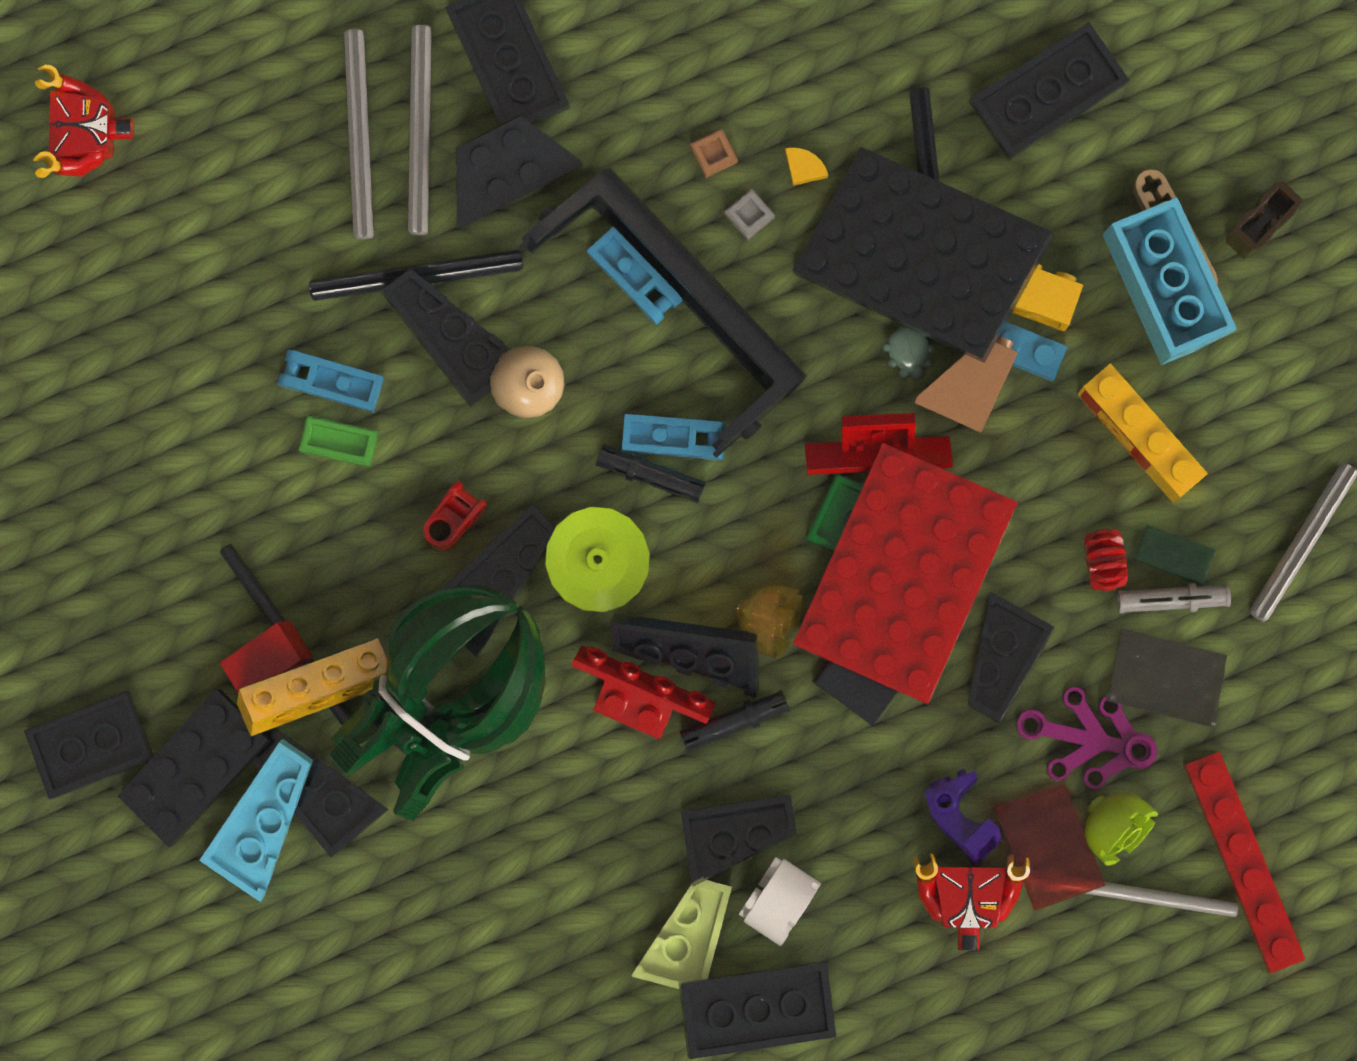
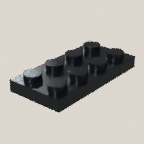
[445,0,570,125]
[969,22,1129,160]
[118,689,272,847]
[678,962,836,1059]

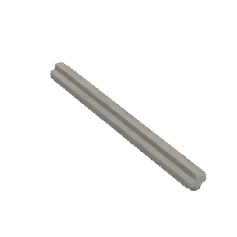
[408,25,432,235]
[344,29,374,240]

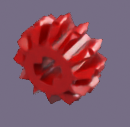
[1084,529,1128,591]

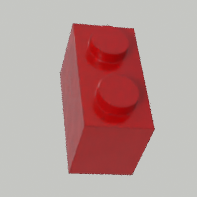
[220,621,314,692]

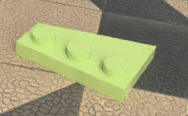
[631,880,732,989]

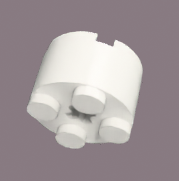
[739,857,821,946]

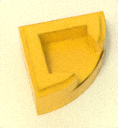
[785,148,828,186]

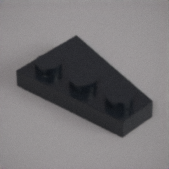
[968,592,1055,724]
[681,795,797,887]

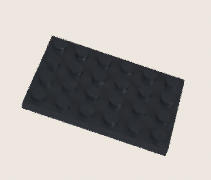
[793,147,1054,363]

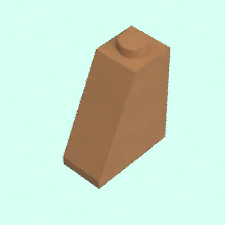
[914,336,1018,432]

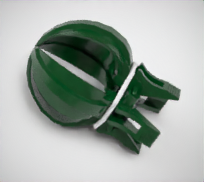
[329,585,546,821]

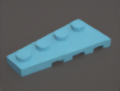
[199,739,313,902]

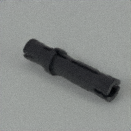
[595,444,706,504]
[679,689,790,752]

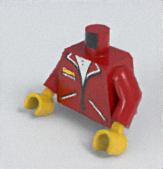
[33,65,134,178]
[913,854,1030,950]

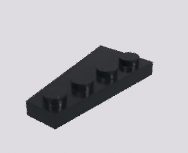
[611,613,759,698]

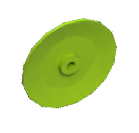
[545,507,650,612]

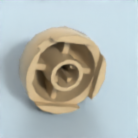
[490,346,565,418]

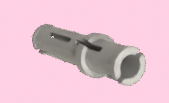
[1117,583,1231,613]

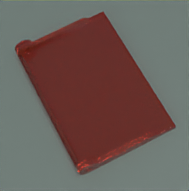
[994,784,1106,910]

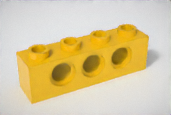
[237,638,388,736]

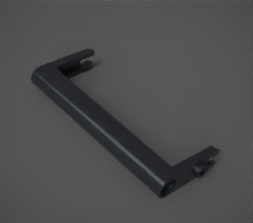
[519,167,807,458]

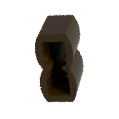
[1226,181,1302,259]

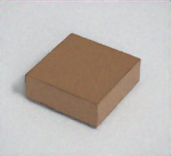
[690,128,738,178]

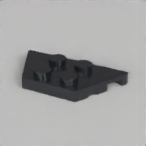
[455,115,583,228]

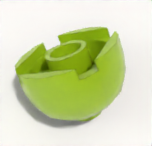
[1084,792,1158,866]

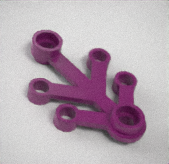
[1016,687,1157,790]

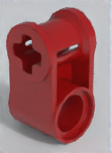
[423,480,488,552]

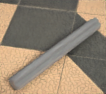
[1249,463,1357,622]

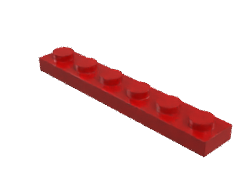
[1183,751,1305,973]

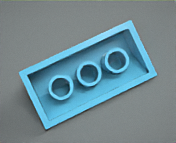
[1103,197,1237,365]

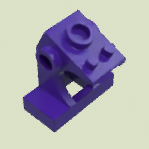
[924,769,1002,866]

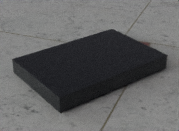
[24,690,154,800]

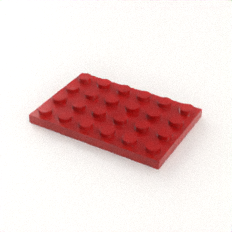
[793,443,1018,705]

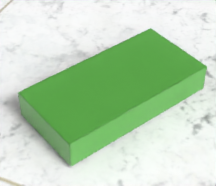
[299,415,379,468]

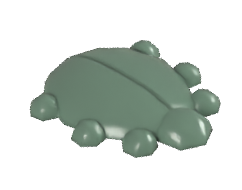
[882,326,935,380]

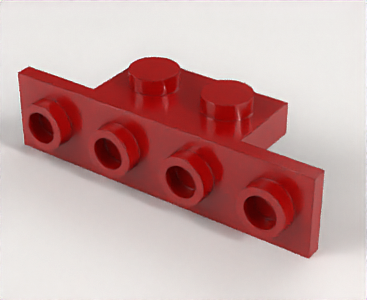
[805,413,953,475]
[571,645,716,739]

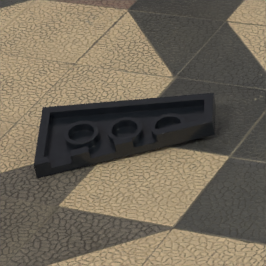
[381,269,510,407]
[443,504,555,658]
[252,727,389,858]

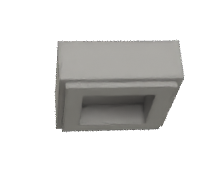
[724,189,775,241]

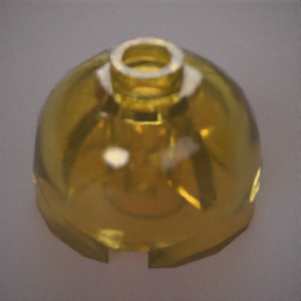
[736,583,803,660]

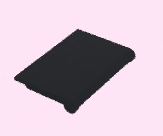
[812,660,898,726]

